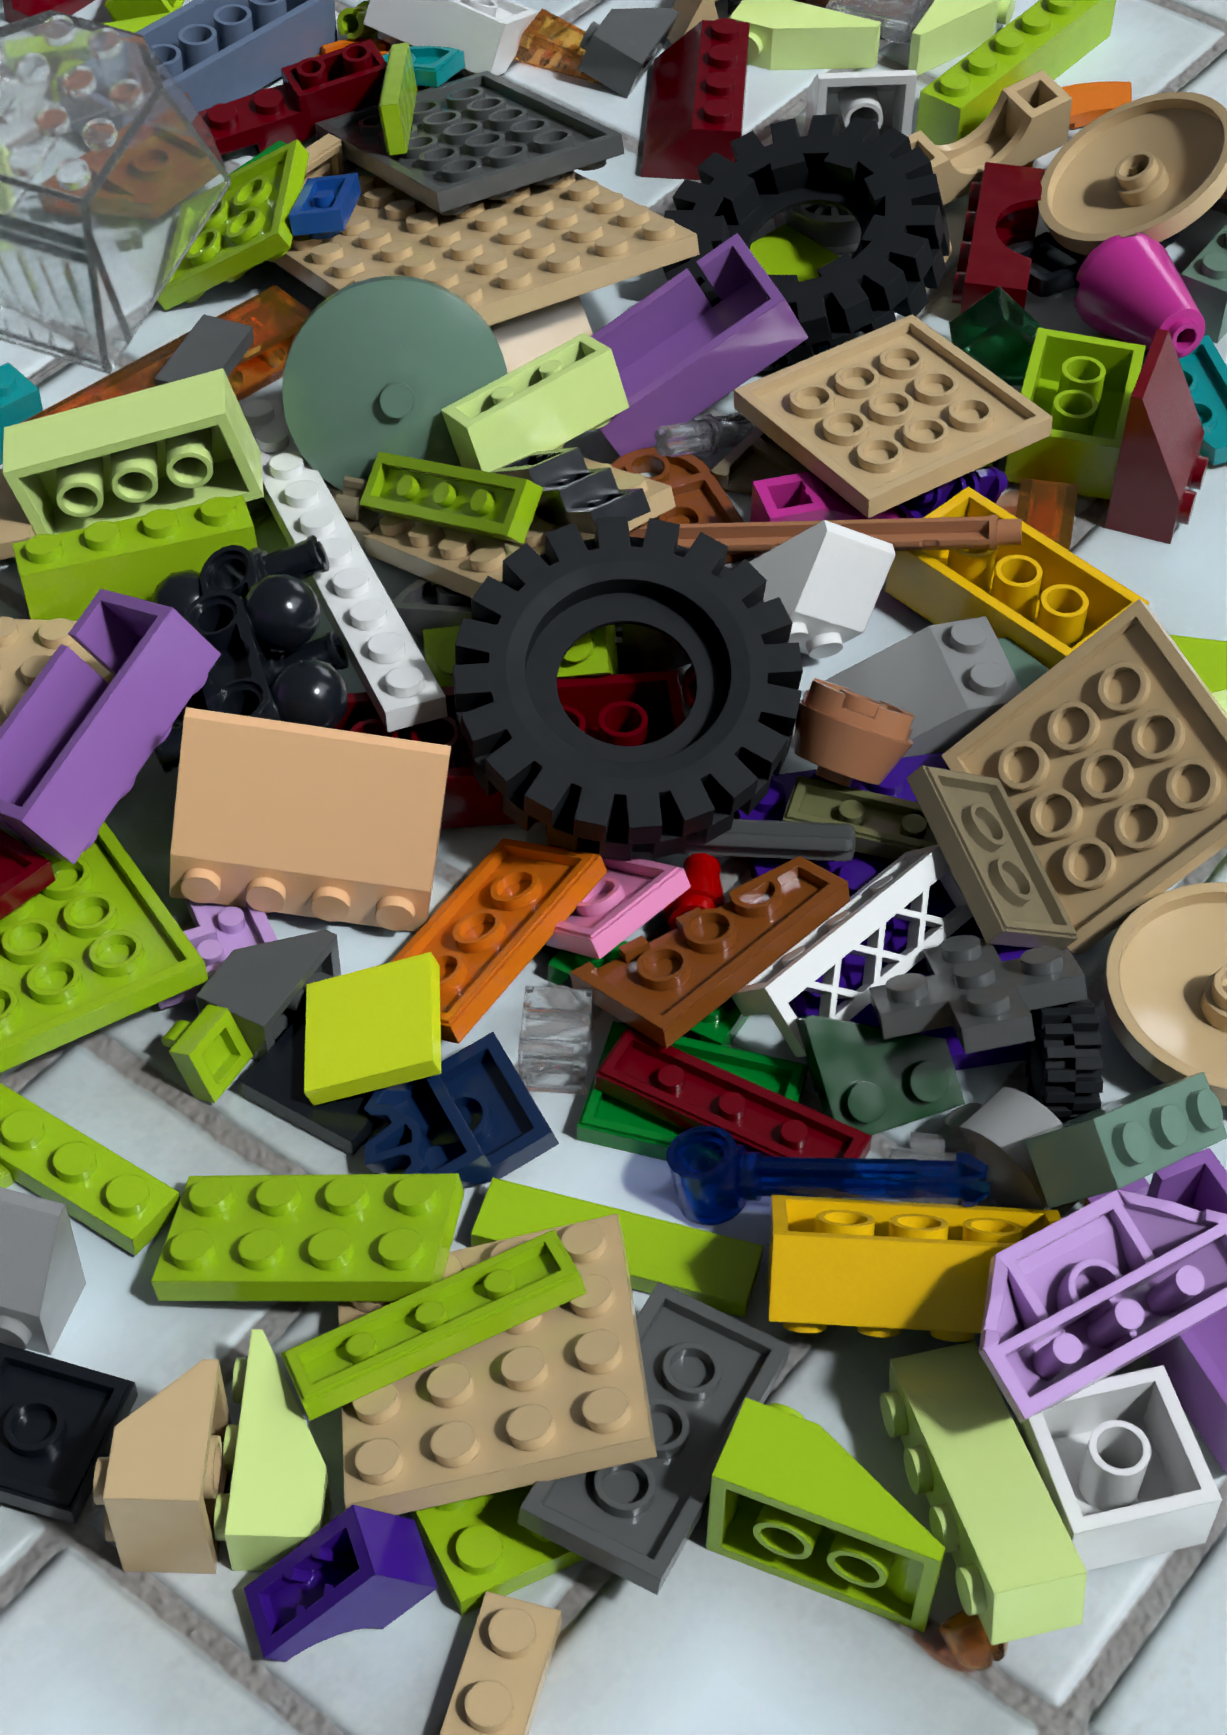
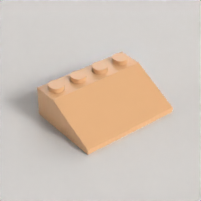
[169,707,451,932]

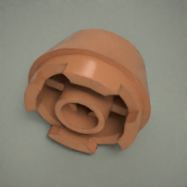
[794,678,914,787]

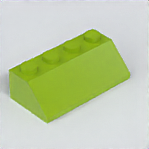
[12,495,258,621]

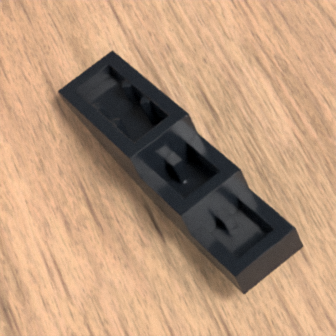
[490,447,651,534]

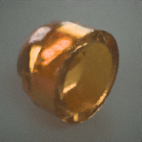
[939,1610,1009,1671]

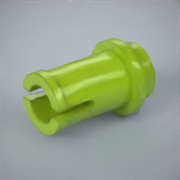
[337,0,378,39]

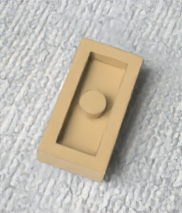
[439,1591,562,1735]

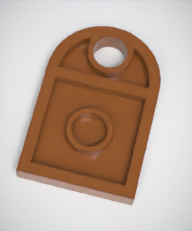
[611,447,755,565]

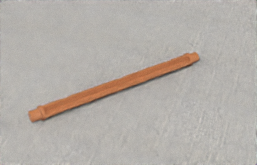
[629,515,1022,555]

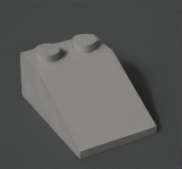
[825,616,1023,758]

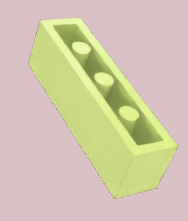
[880,1341,1087,1646]

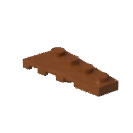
[570,856,850,1049]

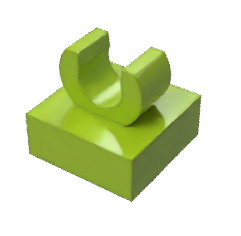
[161,1004,253,1103]

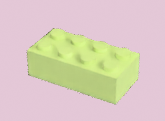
[3,368,264,535]

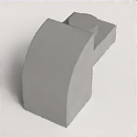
[925,1086,1079,1218]

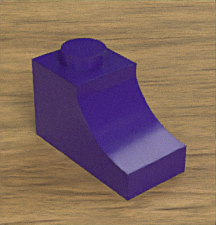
[244,1505,438,1662]

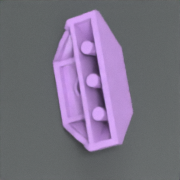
[979,1189,1227,1422]

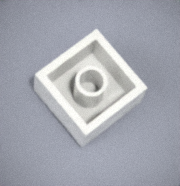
[1014,1365,1222,1571]

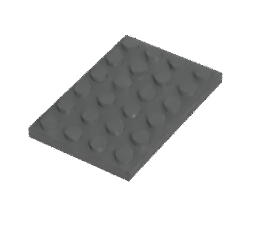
[314,71,624,215]

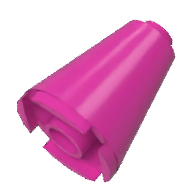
[1074,233,1205,358]

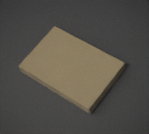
[906,765,1078,950]

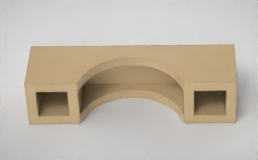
[908,70,1072,206]

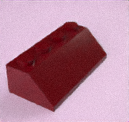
[641,18,750,180]

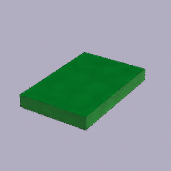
[577,1021,808,1186]

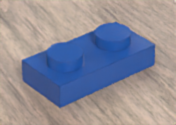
[289,173,361,240]

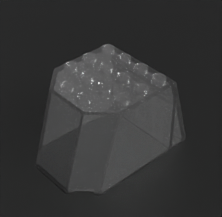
[0,10,231,374]

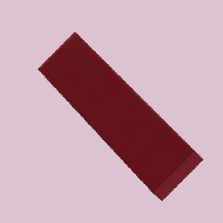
[594,1026,872,1198]

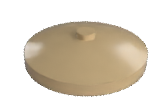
[1038,92,1227,255]
[1102,882,1227,1106]

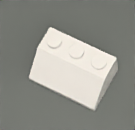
[363,0,539,77]

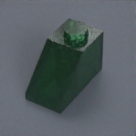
[949,286,1044,386]

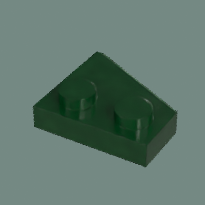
[796,1015,965,1135]

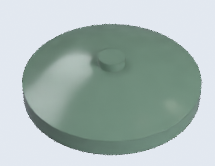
[282,276,508,491]

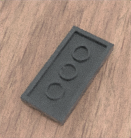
[517,1281,791,1595]

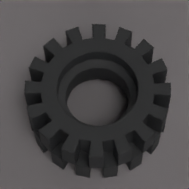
[1025,999,1104,1123]

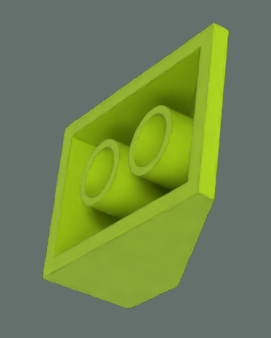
[706,1397,945,1633]

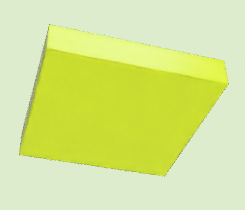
[304,952,441,1106]

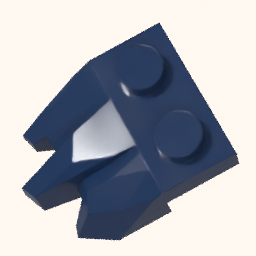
[363,1032,559,1187]

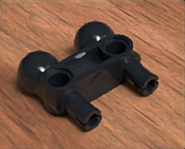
[151,535,349,728]
[154,574,348,773]

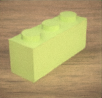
[441,333,629,472]

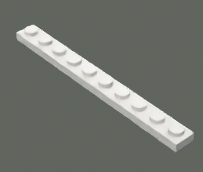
[241,399,448,732]

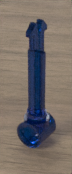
[666,1126,991,1226]

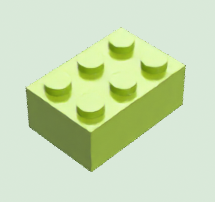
[1005,327,1146,500]

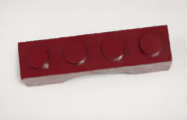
[952,162,1045,333]

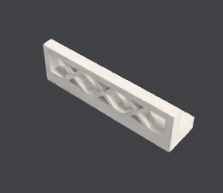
[731,844,973,1057]

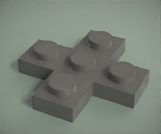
[869,935,1088,1054]

